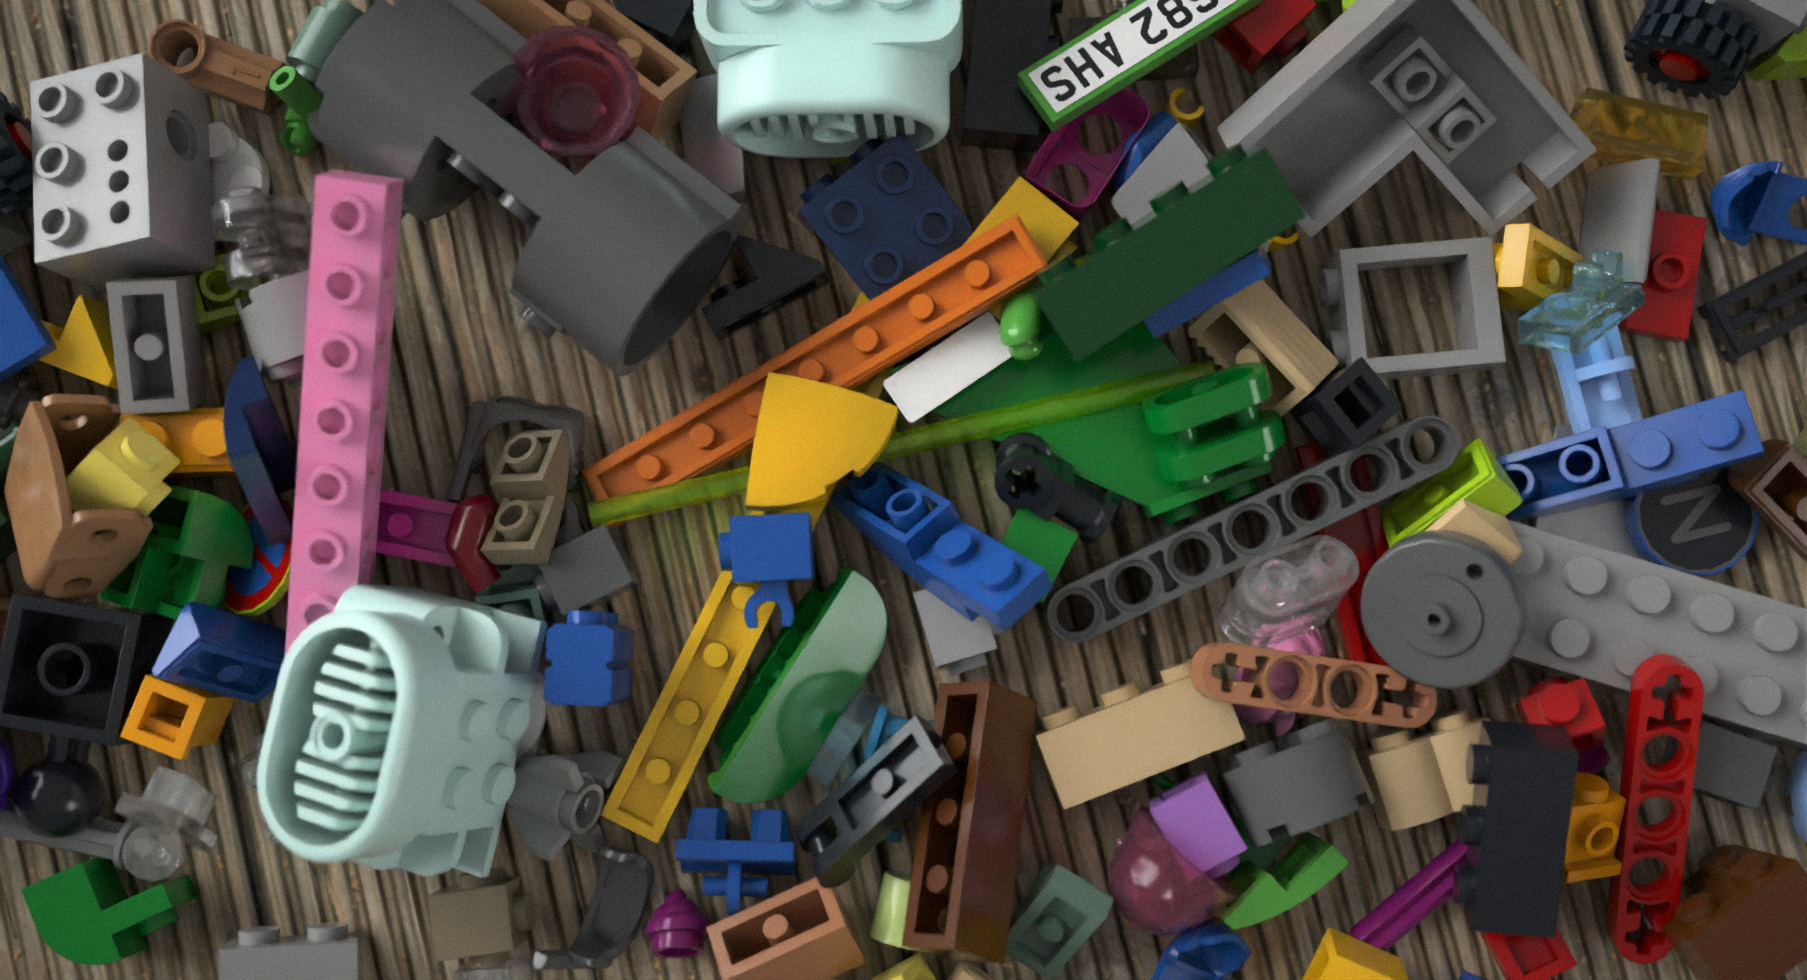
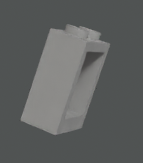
[1318,236,1506,380]

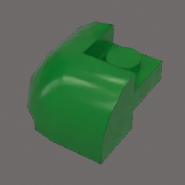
[99,483,254,620]

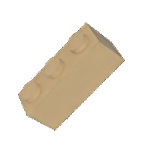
[1033,659,1246,810]

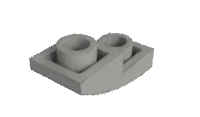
[1359,23,1498,165]

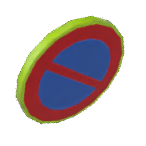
[223,493,295,617]

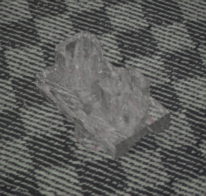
[114,765,218,882]

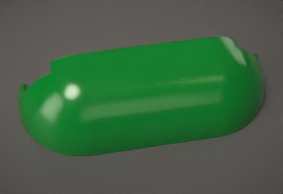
[708,568,887,804]

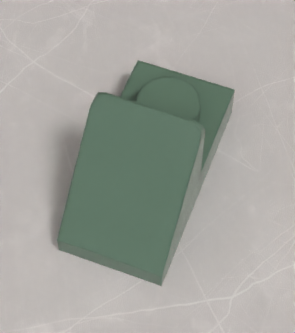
[1006,862,1114,980]

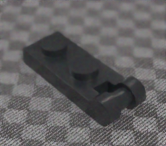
[794,715,959,888]

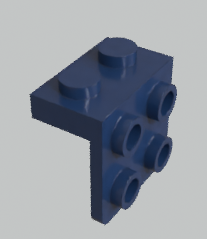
[797,131,972,301]

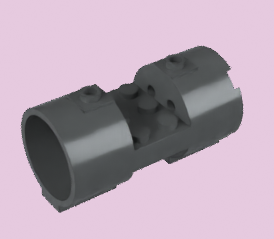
[308,0,750,376]

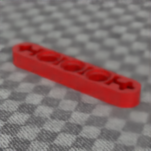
[1606,654,1704,964]

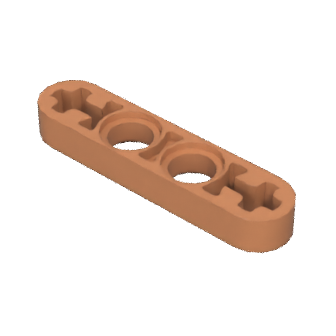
[1190,642,1437,728]

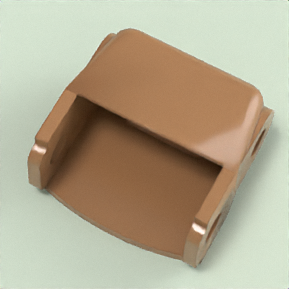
[4,393,153,601]

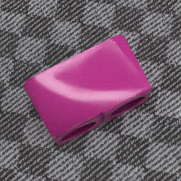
[1025,87,1149,223]

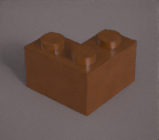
[1661,844,1807,980]

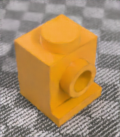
[120,674,235,760]
[1562,772,1626,883]

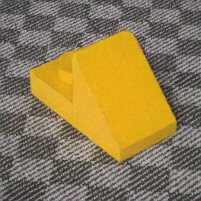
[1492,223,1584,317]
[38,295,118,390]

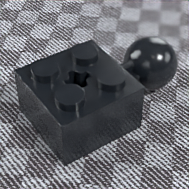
[0,594,173,838]

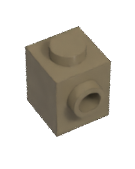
[427,868,534,967]

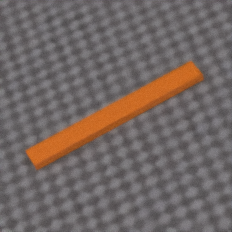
[581,213,1048,527]

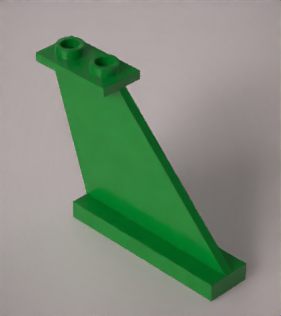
[890,313,1273,526]

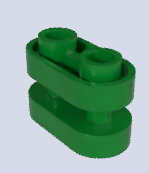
[1142,362,1286,488]

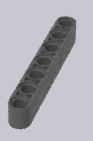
[1044,415,1459,643]

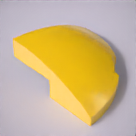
[745,372,899,511]

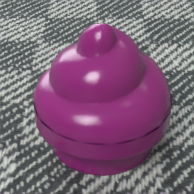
[645,888,710,958]

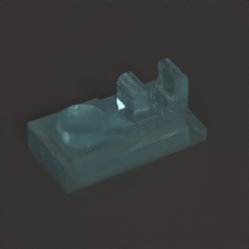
[1518,249,1645,354]

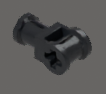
[994,432,1120,544]

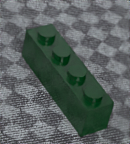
[1029,143,1306,363]

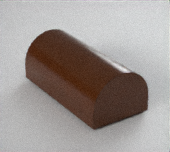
[1728,439,1807,563]

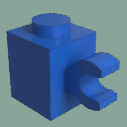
[719,512,815,629]

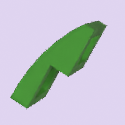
[1203,831,1349,930]

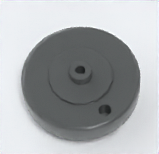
[1360,530,1527,689]

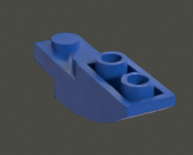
[1496,389,1766,522]
[830,460,1053,631]

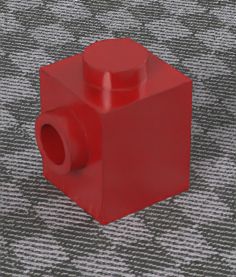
[1210,0,1317,76]

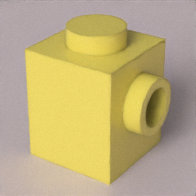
[66,417,181,534]

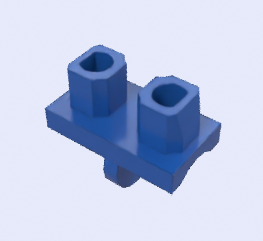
[675,807,797,915]

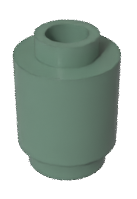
[286,0,364,95]

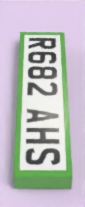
[1017,0,1264,132]

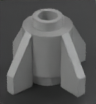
[506,750,625,862]

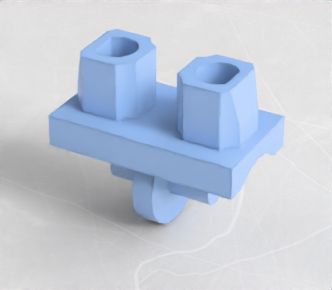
[1545,310,1642,435]

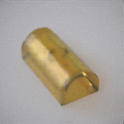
[1569,87,1709,180]

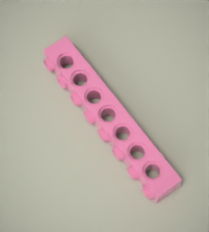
[285,170,404,657]

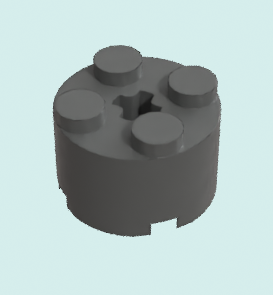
[1222,717,1376,848]

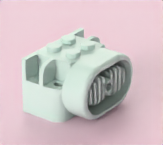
[694,0,963,158]
[257,583,548,878]

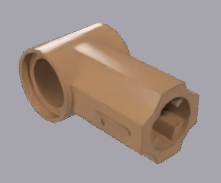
[148,19,287,116]

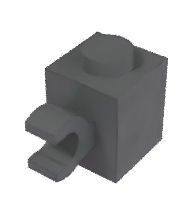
[534,496,642,617]

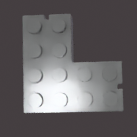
[1217,0,1597,238]

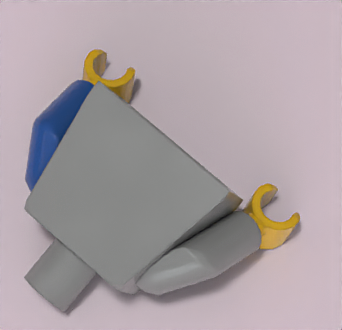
[1110,88,1299,253]

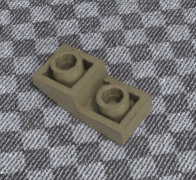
[480,429,570,565]

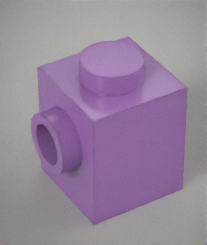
[1149,769,1248,880]

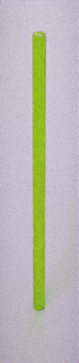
[588,360,1215,528]

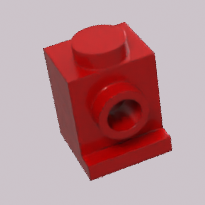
[1515,677,1606,754]

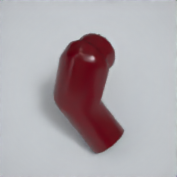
[444,494,502,593]

